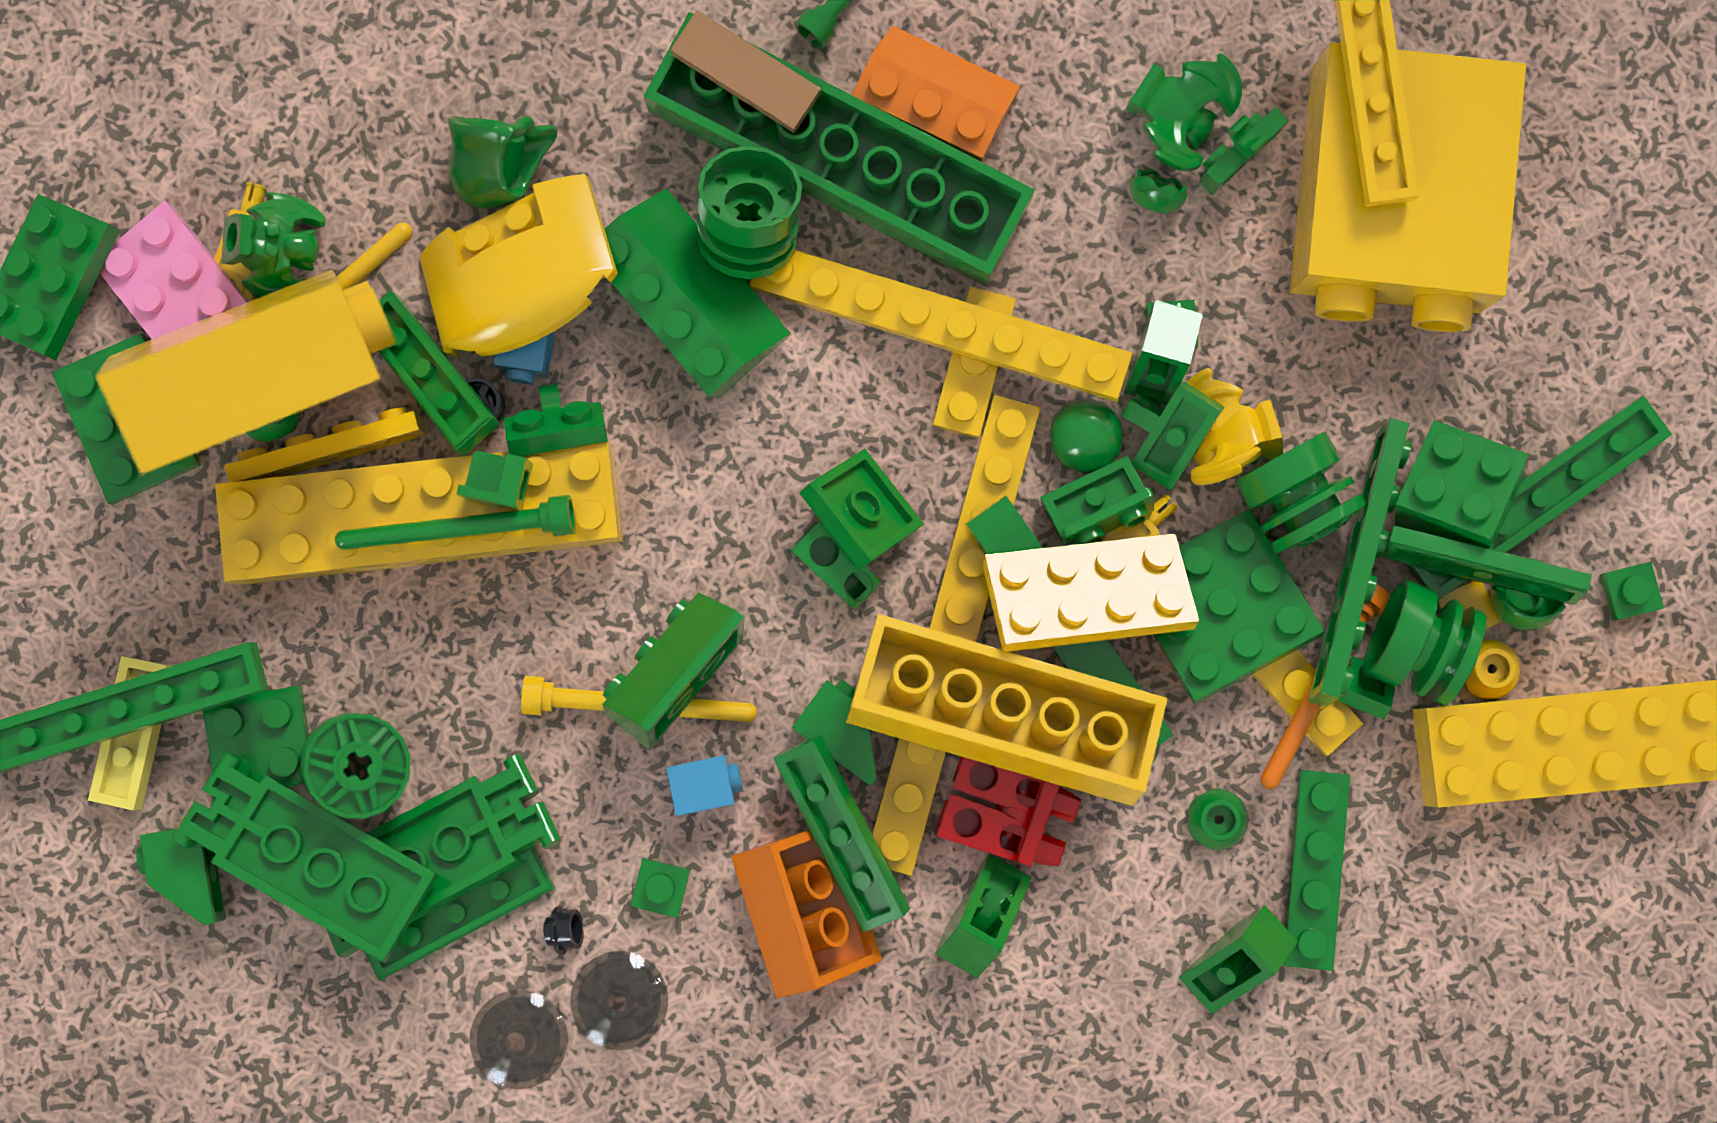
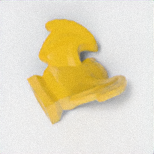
[1187,368,1283,485]

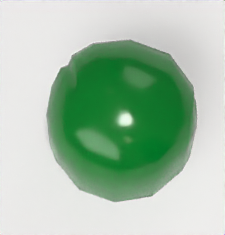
[1050,397,1123,474]
[1490,558,1566,631]

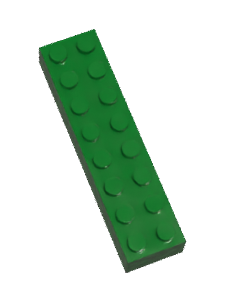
[643,12,1035,287]

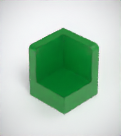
[456,451,533,511]

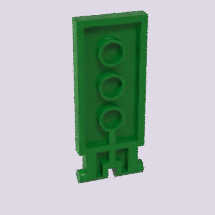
[171,752,439,963]
[327,754,562,958]

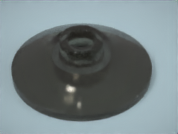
[570,951,668,1050]
[470,990,568,1089]

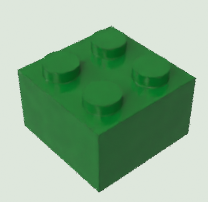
[1394,420,1529,550]

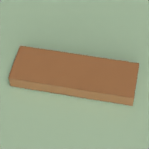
[670,10,821,133]

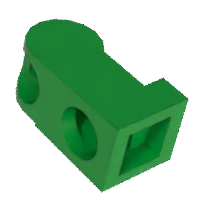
[789,519,882,611]

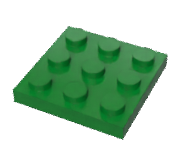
[1153,509,1325,705]

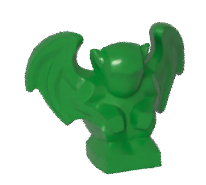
[1126,53,1242,172]
[222,192,326,298]

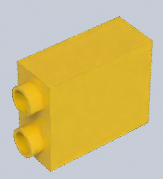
[1290,42,1526,332]
[96,270,396,474]

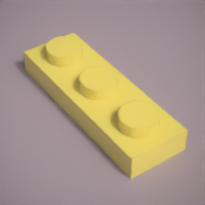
[88,656,170,811]

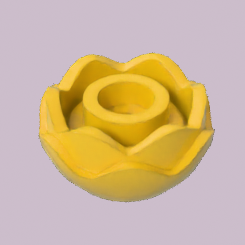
[1465,639,1521,699]

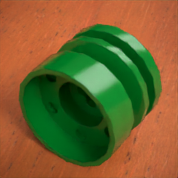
[696,146,802,279]
[1235,431,1367,554]
[1363,579,1487,706]
[299,713,411,819]

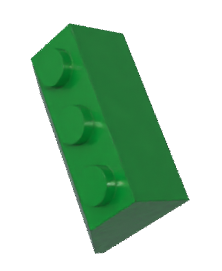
[602,592,745,751]

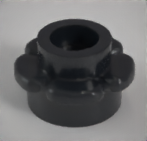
[543,906,584,955]

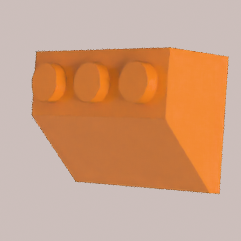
[852,25,1021,163]
[731,829,882,998]

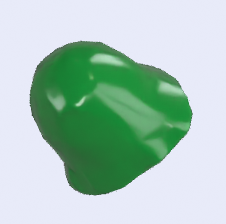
[448,115,558,209]

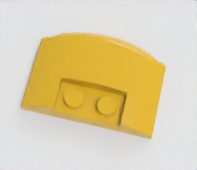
[419,174,618,357]

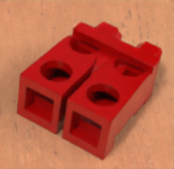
[933,756,1082,867]

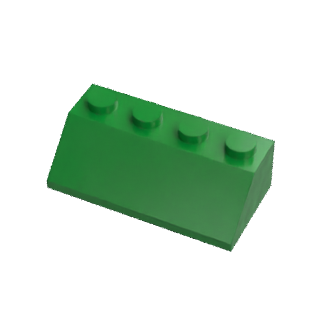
[605,189,792,397]

